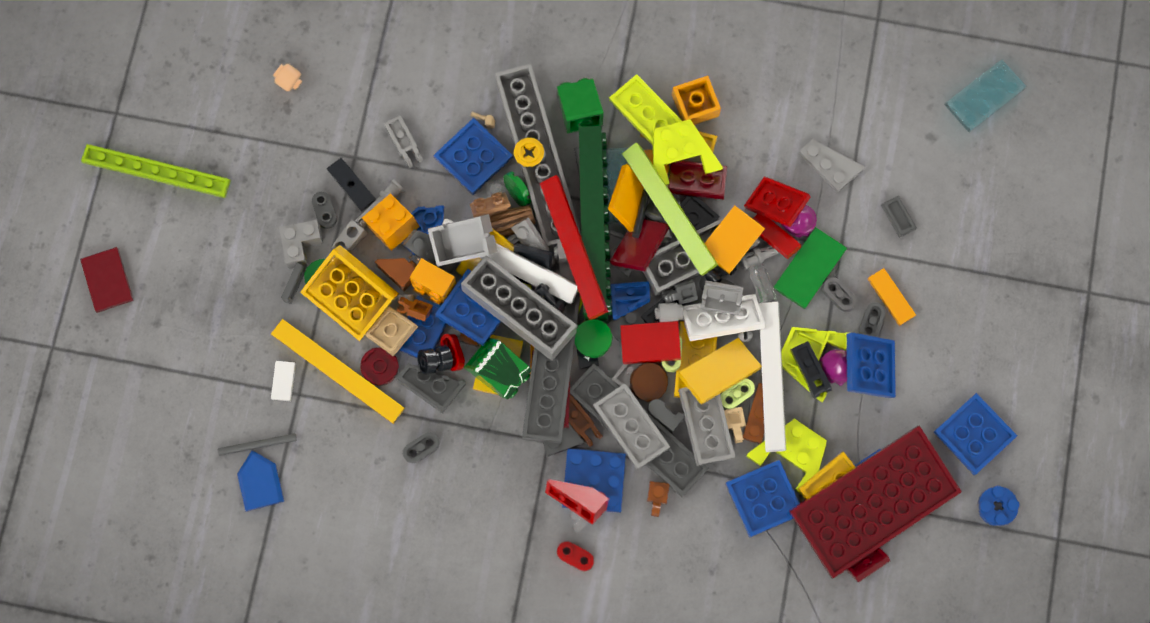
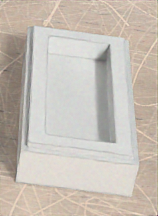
[271,361,296,402]

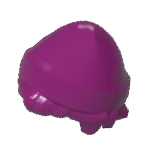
[781,205,817,238]
[820,349,847,386]

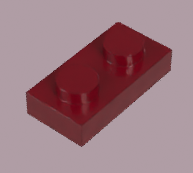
[847,548,890,583]

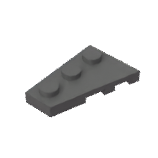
[396,363,466,414]

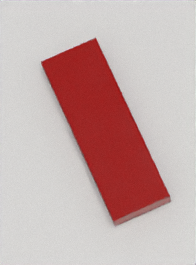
[752,214,801,259]

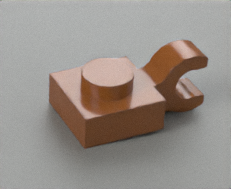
[396,297,433,321]
[647,481,669,517]

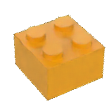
[672,76,721,125]
[362,193,420,251]
[409,258,457,305]

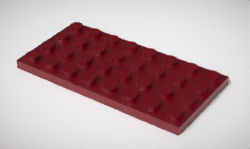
[789,426,962,579]

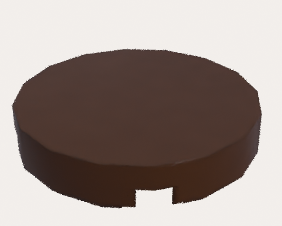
[630,363,668,402]

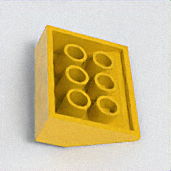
[300,245,399,341]

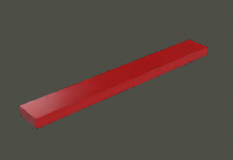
[540,175,608,320]

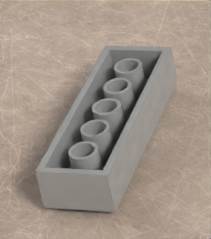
[643,209,760,296]
[461,256,577,361]

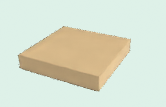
[365,306,418,356]

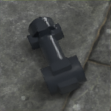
[704,266,737,283]
[534,283,567,313]

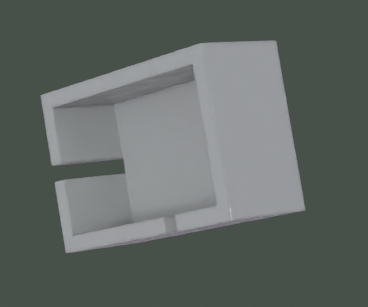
[428,214,498,266]

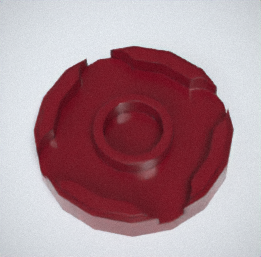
[360,347,399,386]

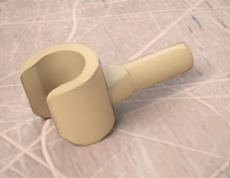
[471,112,496,129]

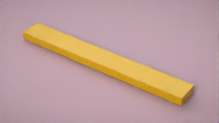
[271,319,405,424]

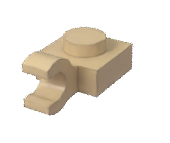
[724,407,746,444]

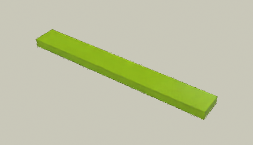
[622,142,718,276]
[81,144,231,198]

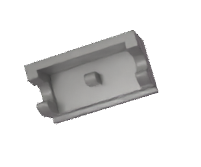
[701,281,744,315]

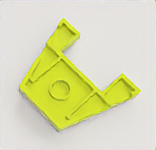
[652,119,723,185]
[781,327,847,403]
[746,419,827,495]

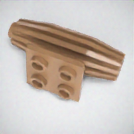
[470,192,536,237]

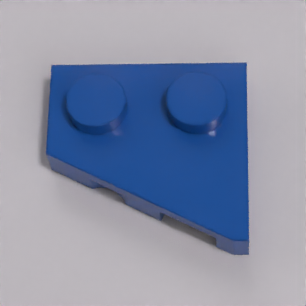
[611,281,650,320]

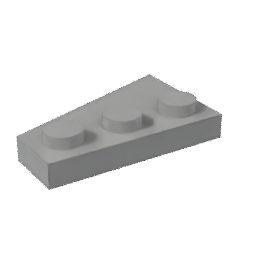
[798,140,865,193]

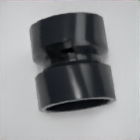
[417,345,453,374]

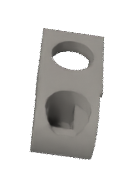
[332,220,368,253]

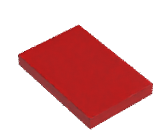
[744,176,811,227]
[620,321,681,364]

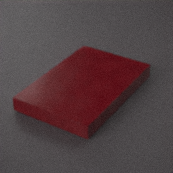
[668,161,727,200]
[610,220,669,272]
[80,247,134,313]

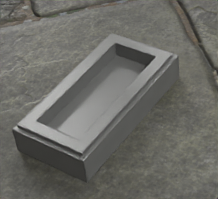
[881,196,917,238]
[281,263,306,304]

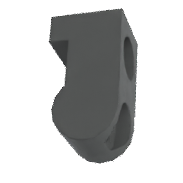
[648,399,685,434]

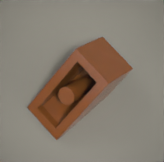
[375,258,417,292]

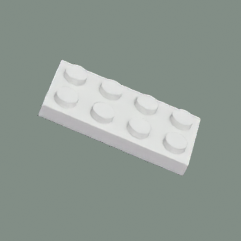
[683,294,765,341]

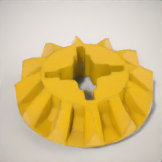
[514,138,544,168]

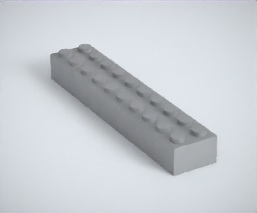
[495,64,581,251]

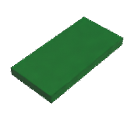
[773,227,847,310]

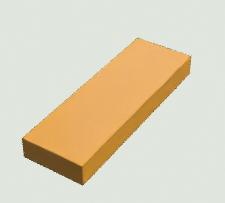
[867,268,916,326]

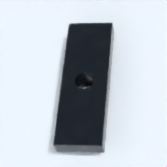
[326,158,376,212]

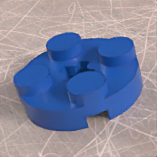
[978,486,1020,526]

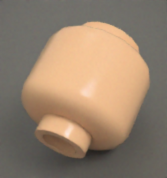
[273,64,302,91]

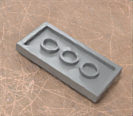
[593,383,670,470]
[679,387,735,466]

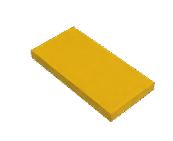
[674,321,717,398]
[678,338,762,405]

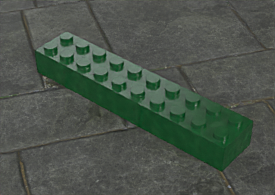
[579,126,612,321]

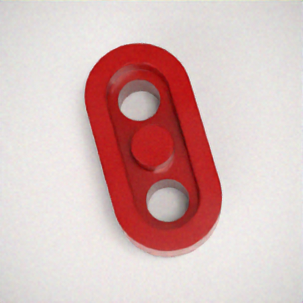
[440,334,465,371]
[557,541,594,572]

